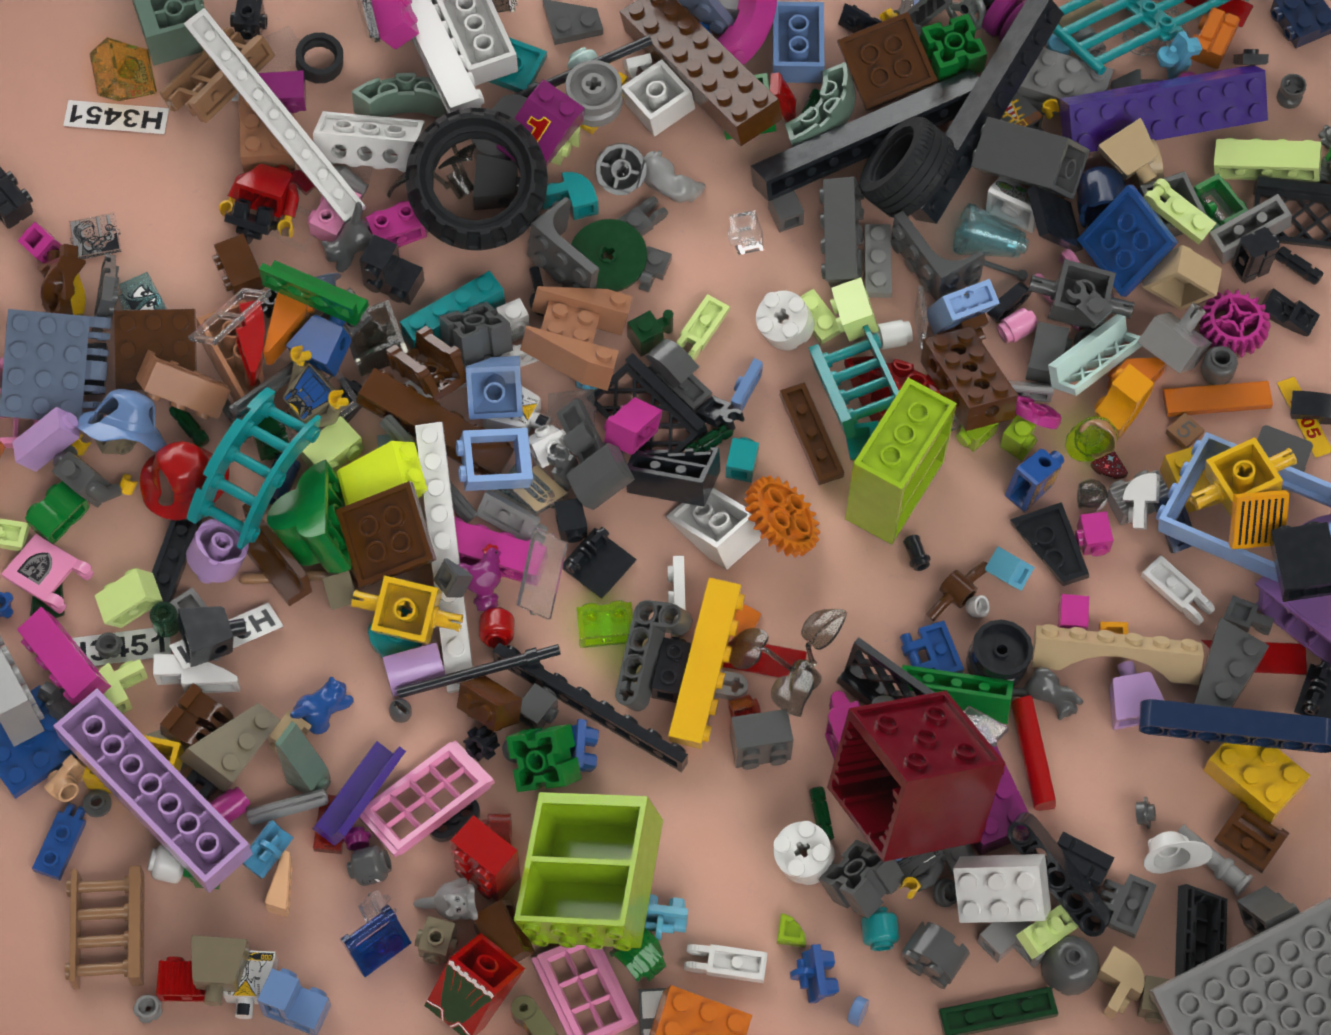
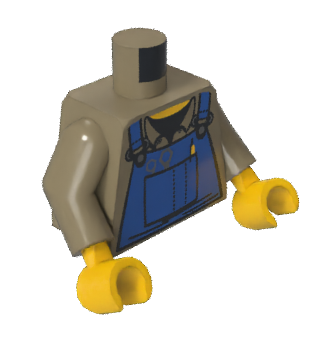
[283,345,349,430]

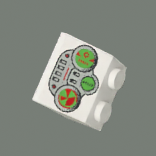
[986,177,1036,233]

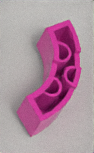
[717,0,777,65]

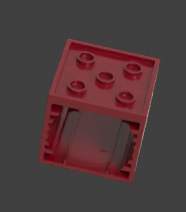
[827,691,1005,862]

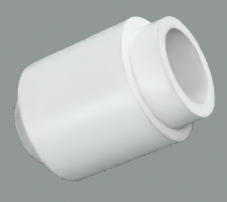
[872,320,913,350]

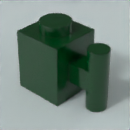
[627,309,674,357]

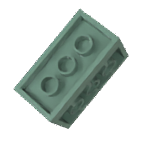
[132,0,208,66]

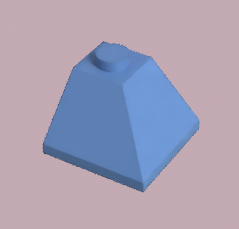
[466,356,523,419]

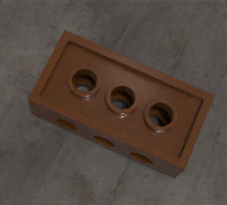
[921,326,1018,431]

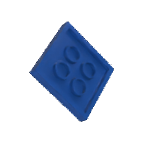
[1077,185,1179,297]
[0,685,78,799]

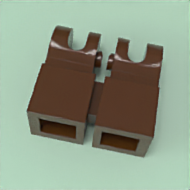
[160,683,234,749]

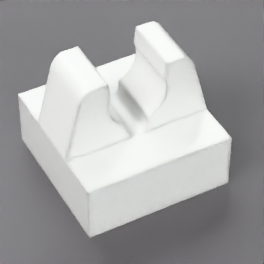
[622,53,653,80]

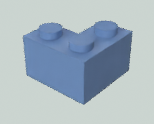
[257,968,331,1035]

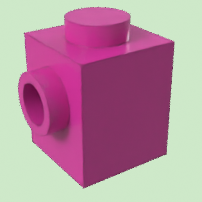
[1075,511,1114,557]

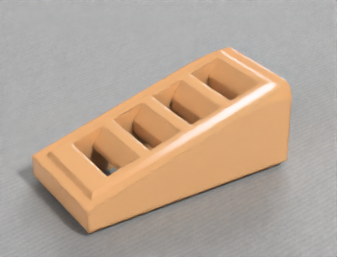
[264,850,293,917]

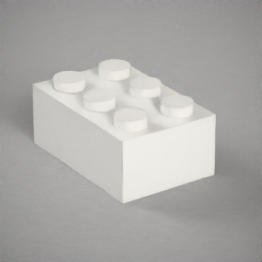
[953,854,1051,923]

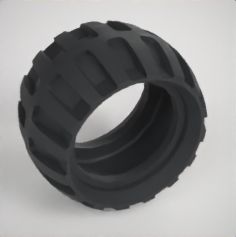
[405,108,548,251]

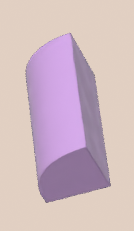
[383,642,445,697]

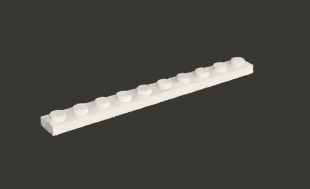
[184,8,366,224]
[415,422,473,693]

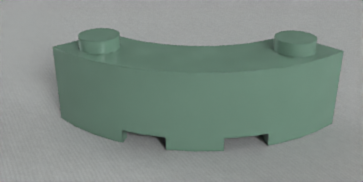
[785,62,856,147]
[351,73,448,118]

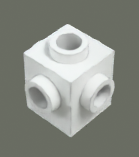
[529,425,570,468]

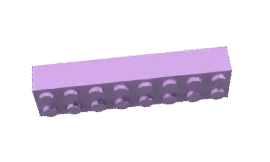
[53,688,253,893]

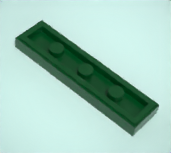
[938,986,1059,1035]

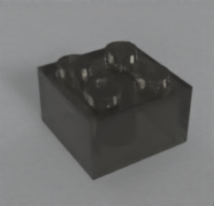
[344,300,409,377]

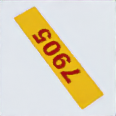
[1277,377,1331,458]

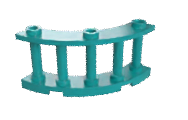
[186,387,321,549]

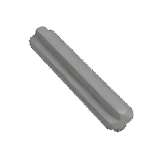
[246,789,329,825]

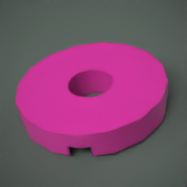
[1015,395,1062,429]

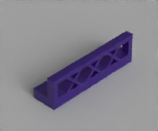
[312,741,406,846]

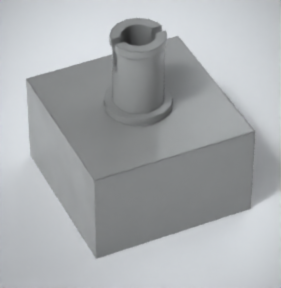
[1137,303,1212,373]

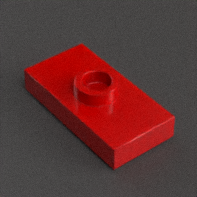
[770,72,797,122]

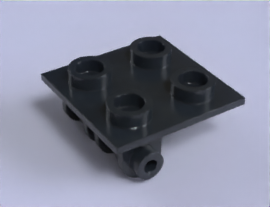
[560,527,637,599]
[1294,661,1331,719]

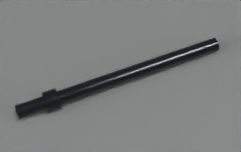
[515,35,653,98]
[397,644,561,698]

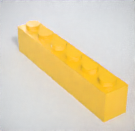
[668,577,745,749]

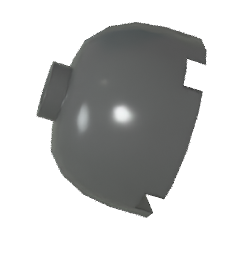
[594,143,647,195]
[1041,936,1100,996]

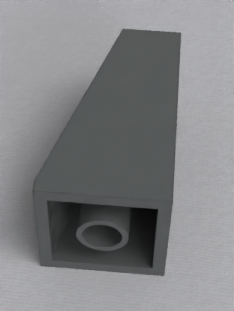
[971,117,1090,200]

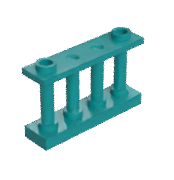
[808,325,900,439]

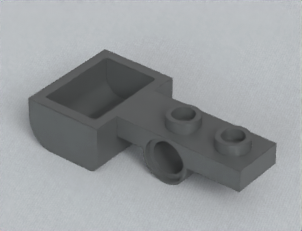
[556,398,635,510]

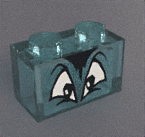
[118,272,167,310]

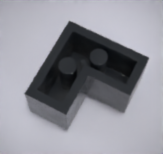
[359,235,425,305]

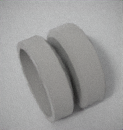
[565,60,623,127]

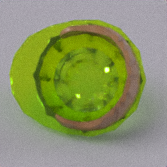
[1065,416,1118,462]

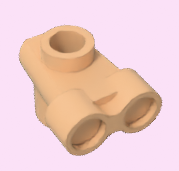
[43,754,86,802]

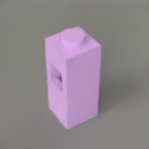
[12,407,80,472]

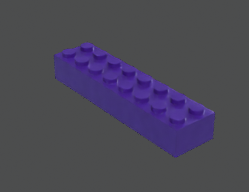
[1059,65,1268,152]

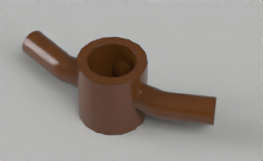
[926,561,988,622]

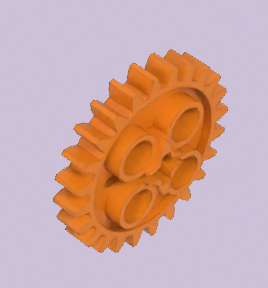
[744,475,821,558]

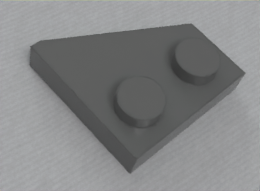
[543,0,603,45]

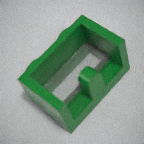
[1194,173,1248,231]

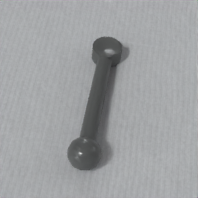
[983,259,1028,282]

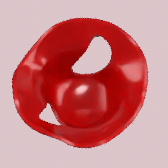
[140,441,229,521]

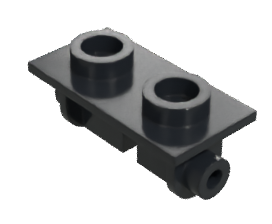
[838,3,882,33]

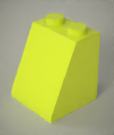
[337,441,427,506]

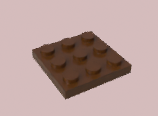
[837,12,937,111]
[114,309,197,390]
[336,481,437,588]

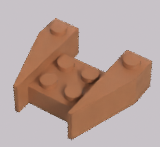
[520,286,632,391]

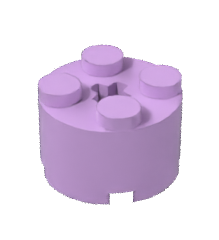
[186,519,249,584]

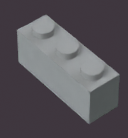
[1209,194,1292,264]

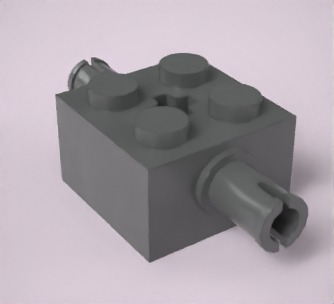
[1028,259,1135,331]

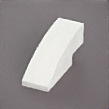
[153,654,241,693]

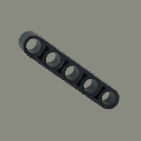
[1007,812,1111,937]

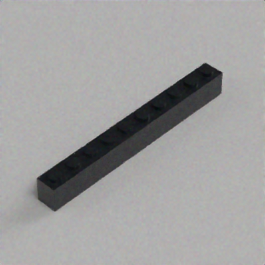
[911,0,1064,224]
[750,69,979,202]

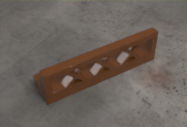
[241,504,312,606]

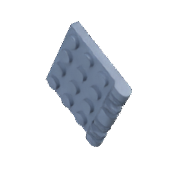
[0,309,112,424]

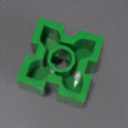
[920,13,988,83]
[506,724,582,792]

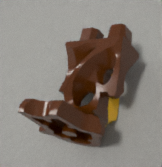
[6,244,86,327]

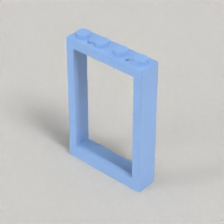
[1156,432,1331,583]

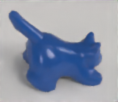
[290,677,354,734]

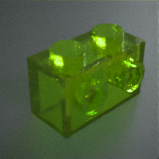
[576,600,633,648]

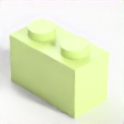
[830,277,879,342]
[300,416,363,473]
[94,568,163,628]

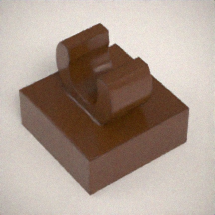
[955,313,989,341]

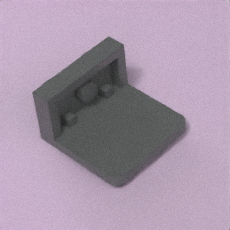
[1257,425,1313,472]

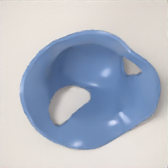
[77,389,167,452]

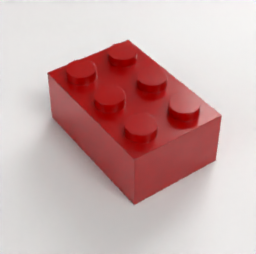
[451,815,521,901]

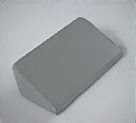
[1008,380,1054,402]

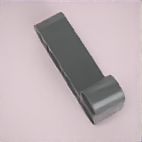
[615,600,693,712]

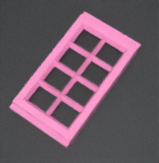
[359,740,495,858]

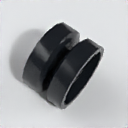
[966,619,1033,687]

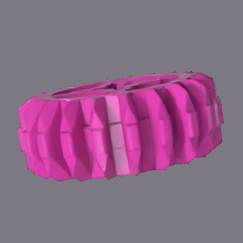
[1199,289,1271,358]

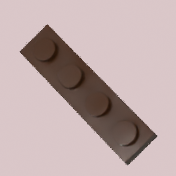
[779,382,844,485]

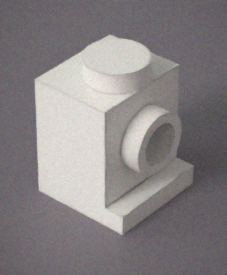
[496,298,529,342]

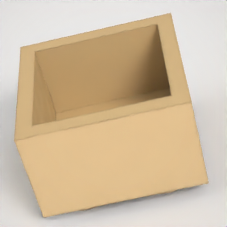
[1142,245,1222,310]

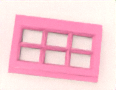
[531,945,638,1035]

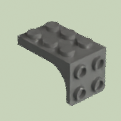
[527,197,599,289]
[890,211,985,301]

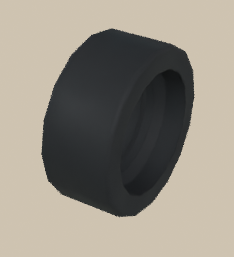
[296,32,343,83]

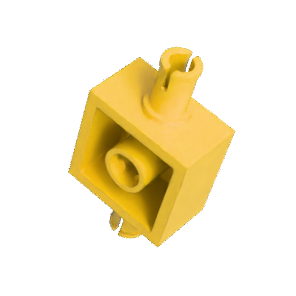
[1190,437,1297,517]
[351,576,463,645]

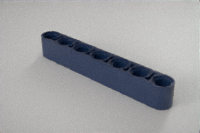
[1139,699,1331,753]

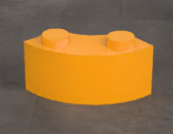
[1094,364,1155,438]

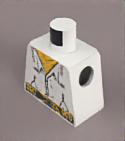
[483,385,551,433]
[223,951,278,1019]

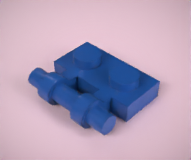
[900,621,964,673]

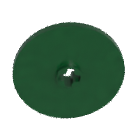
[571,219,647,292]

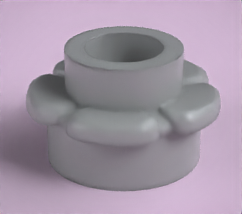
[133,995,162,1023]

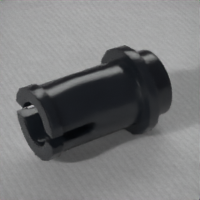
[903,535,931,571]

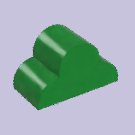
[267,459,351,573]

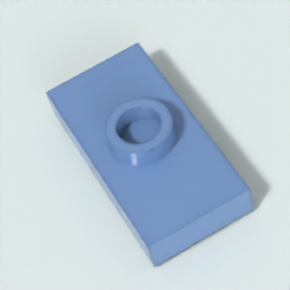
[731,358,763,411]

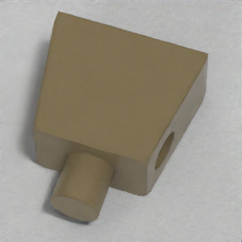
[191,935,250,1006]

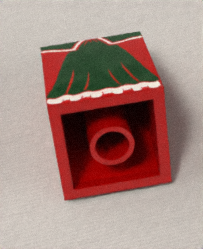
[424,933,526,1035]

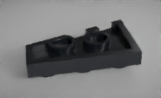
[1010,502,1089,586]

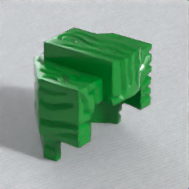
[609,928,667,982]

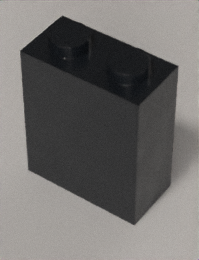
[1270,521,1331,602]

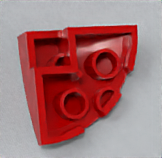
[844,356,942,422]

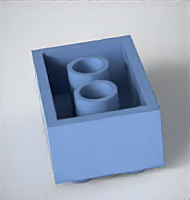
[772,1,825,83]

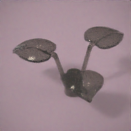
[387,143,476,199]
[728,609,847,717]

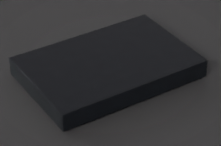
[1027,185,1083,253]

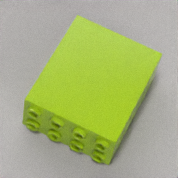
[845,378,957,545]
[514,792,663,951]

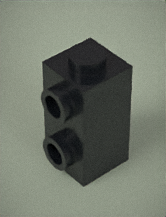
[651,637,691,703]

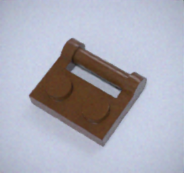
[1214,801,1290,873]

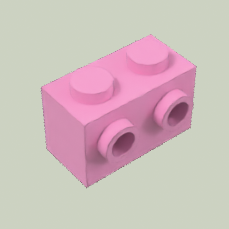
[307,192,362,242]

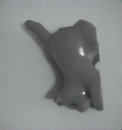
[322,202,374,273]
[1012,667,1084,720]

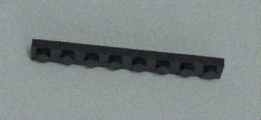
[493,643,688,773]

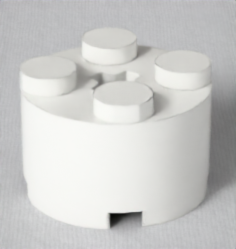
[756,291,814,350]
[773,821,835,885]

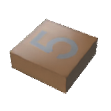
[1166,413,1204,449]

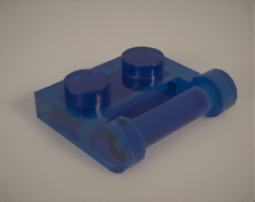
[340,904,412,977]

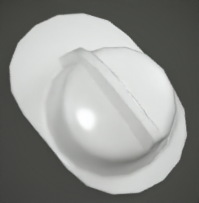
[1144,831,1212,874]

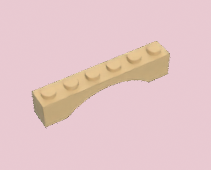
[1032,624,1204,685]

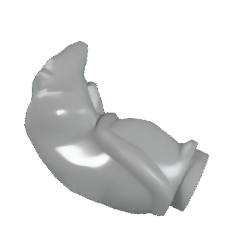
[644,151,706,203]

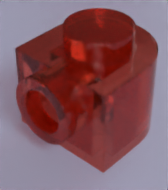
[727,694,761,719]
[482,813,512,845]

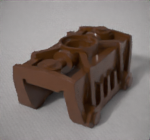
[385,326,467,401]

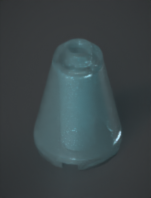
[953,203,1029,258]

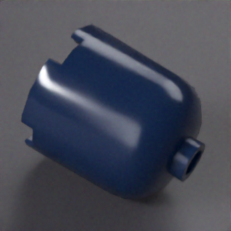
[1076,166,1126,228]

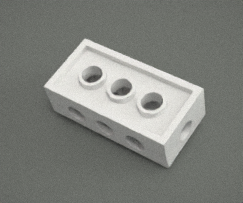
[313,111,425,172]

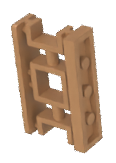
[160,27,276,123]

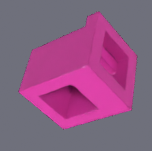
[18,222,62,264]

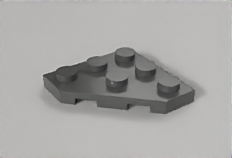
[91,253,119,332]

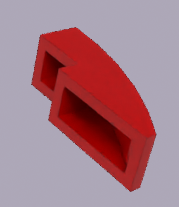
[236,299,265,387]

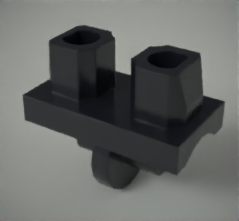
[224,198,278,244]

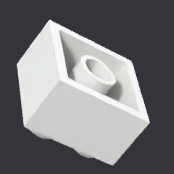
[622,59,696,137]

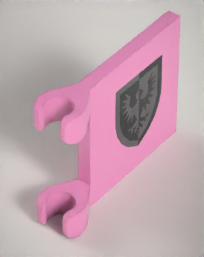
[1,534,94,614]

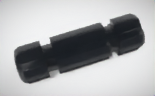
[1275,246,1324,285]

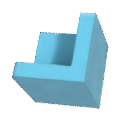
[985,546,1035,591]

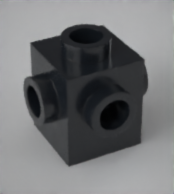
[230,0,268,40]

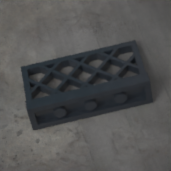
[1253,176,1331,249]
[588,353,708,453]
[836,637,935,705]

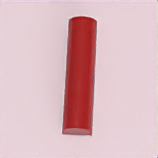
[1011,695,1056,811]

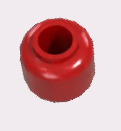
[478,607,515,649]

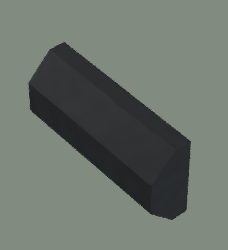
[1175,884,1228,977]

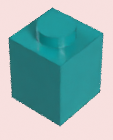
[725,437,759,483]

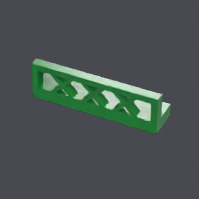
[259,260,369,326]

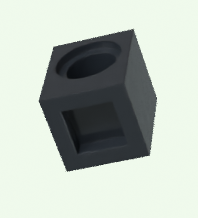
[554,498,588,543]

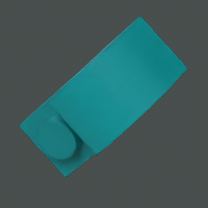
[542,172,599,220]

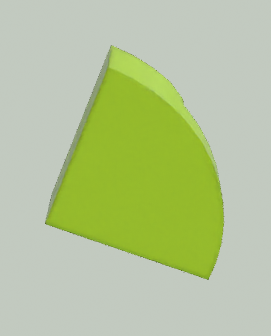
[777,913,806,948]

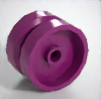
[982,0,1026,43]

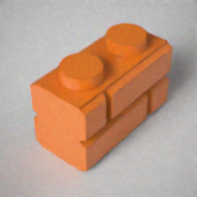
[1191,8,1240,69]

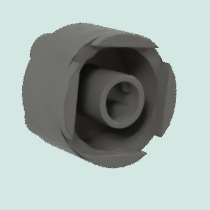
[902,922,970,989]

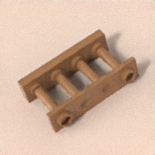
[64,866,145,989]

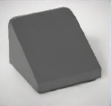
[433,558,473,598]

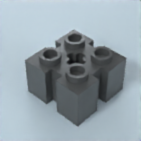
[439,301,513,366]
[818,840,906,918]

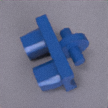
[570,719,599,772]
[790,944,839,1003]

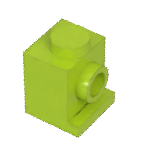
[1000,415,1037,461]
[956,423,999,452]

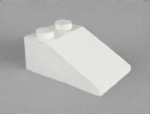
[666,488,761,570]

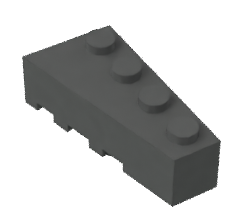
[819,177,864,287]
[1193,618,1269,744]

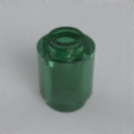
[150,602,179,637]

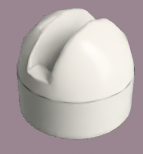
[965,595,990,618]

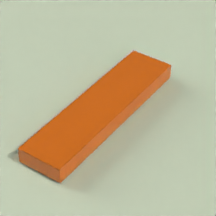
[1162,381,1273,417]

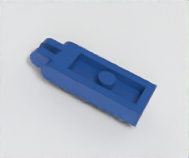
[32,803,86,881]

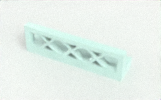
[1048,314,1142,396]

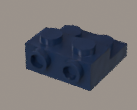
[1270,0,1331,49]

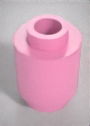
[997,308,1038,344]

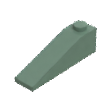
[275,721,331,794]

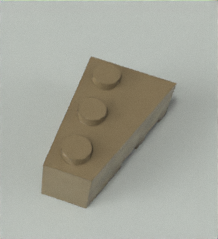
[179,703,280,792]

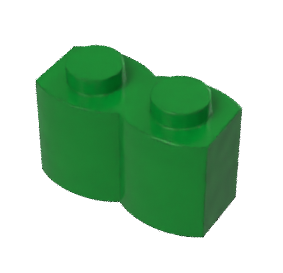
[25,481,90,544]

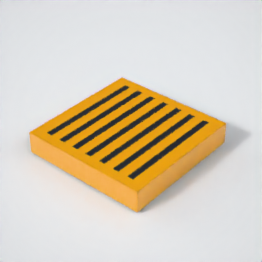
[1229,490,1290,549]

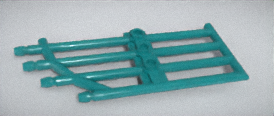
[1053,0,1249,75]

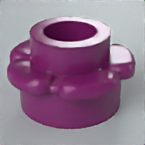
[343,827,371,851]

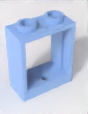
[924,279,1000,335]
[456,428,533,491]

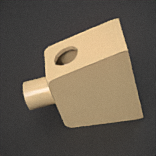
[1097,118,1158,185]

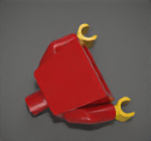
[219,164,299,238]

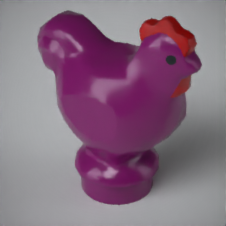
[457,544,501,611]

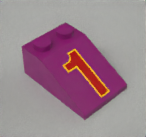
[496,79,585,167]

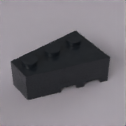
[627,447,721,507]

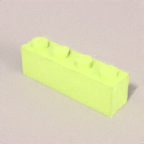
[1214,138,1322,182]

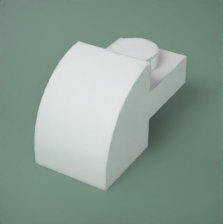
[1123,473,1160,530]

